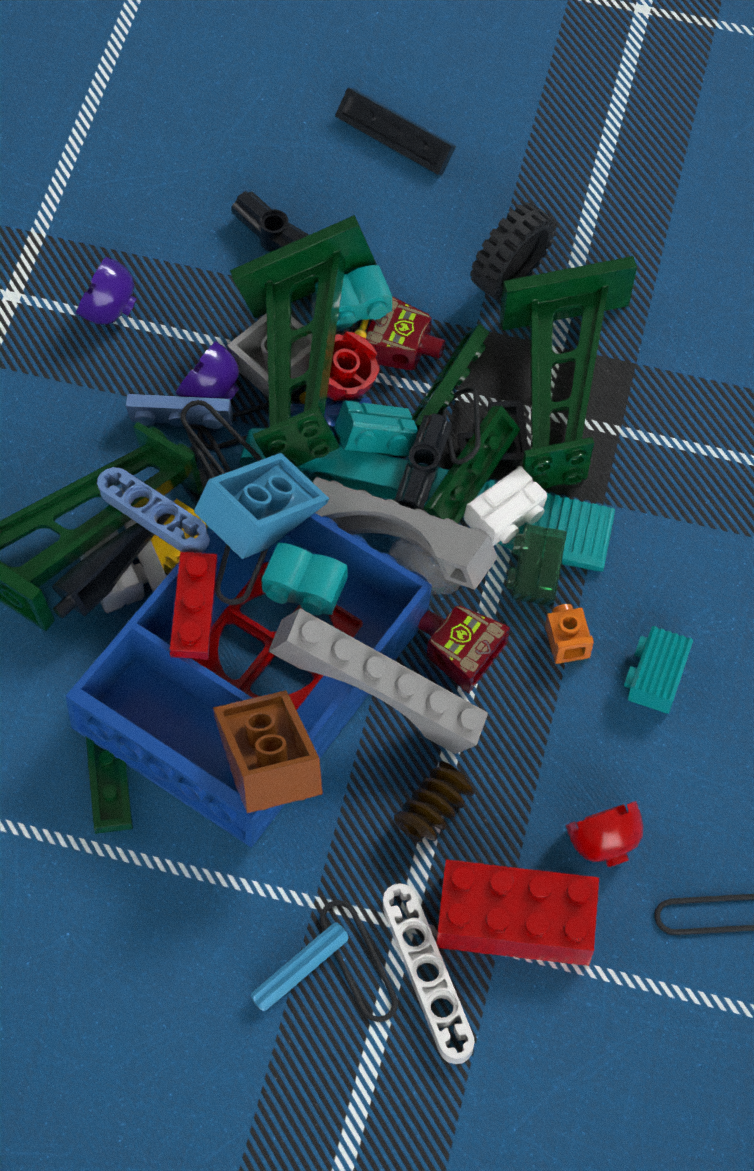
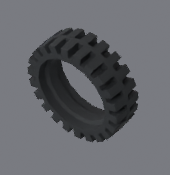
[470,202,557,300]

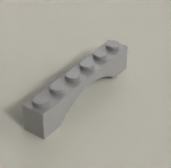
[313,477,498,590]
[268,608,488,754]

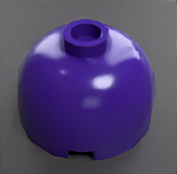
[76,257,137,325]
[175,341,239,401]

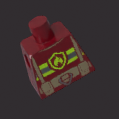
[366,296,446,370]
[418,605,510,693]

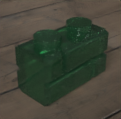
[506,524,567,606]

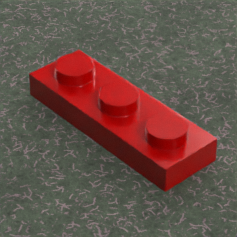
[170,552,218,659]

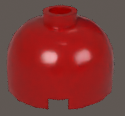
[327,332,379,402]
[565,801,644,867]

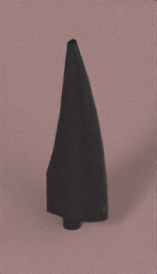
[52,514,172,619]

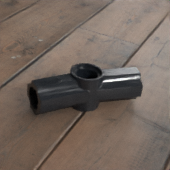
[231,191,309,252]

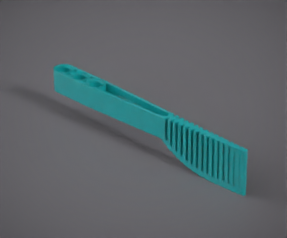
[239,428,615,572]

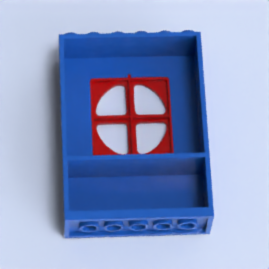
[65,513,432,848]

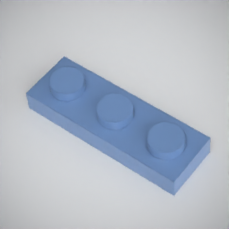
[126,394,233,429]

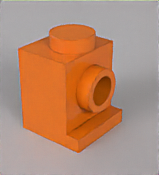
[545,604,594,664]

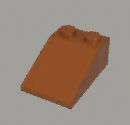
[213,690,323,813]

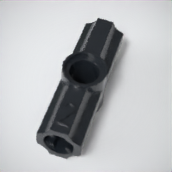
[394,413,452,511]

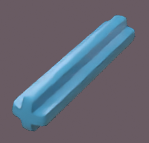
[251,922,348,1011]

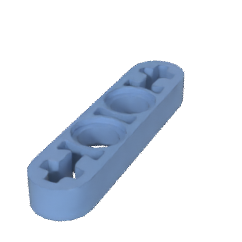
[97,467,210,553]

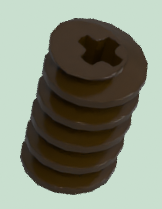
[394,761,474,843]

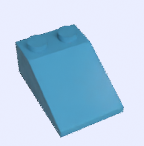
[194,453,330,559]

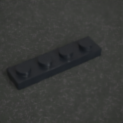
[335,87,456,175]

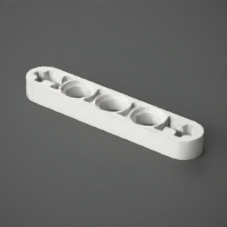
[383,883,475,1064]

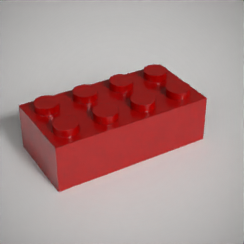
[436,859,599,966]

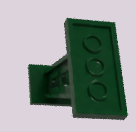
[230,215,377,467]
[499,256,637,490]
[0,422,203,631]

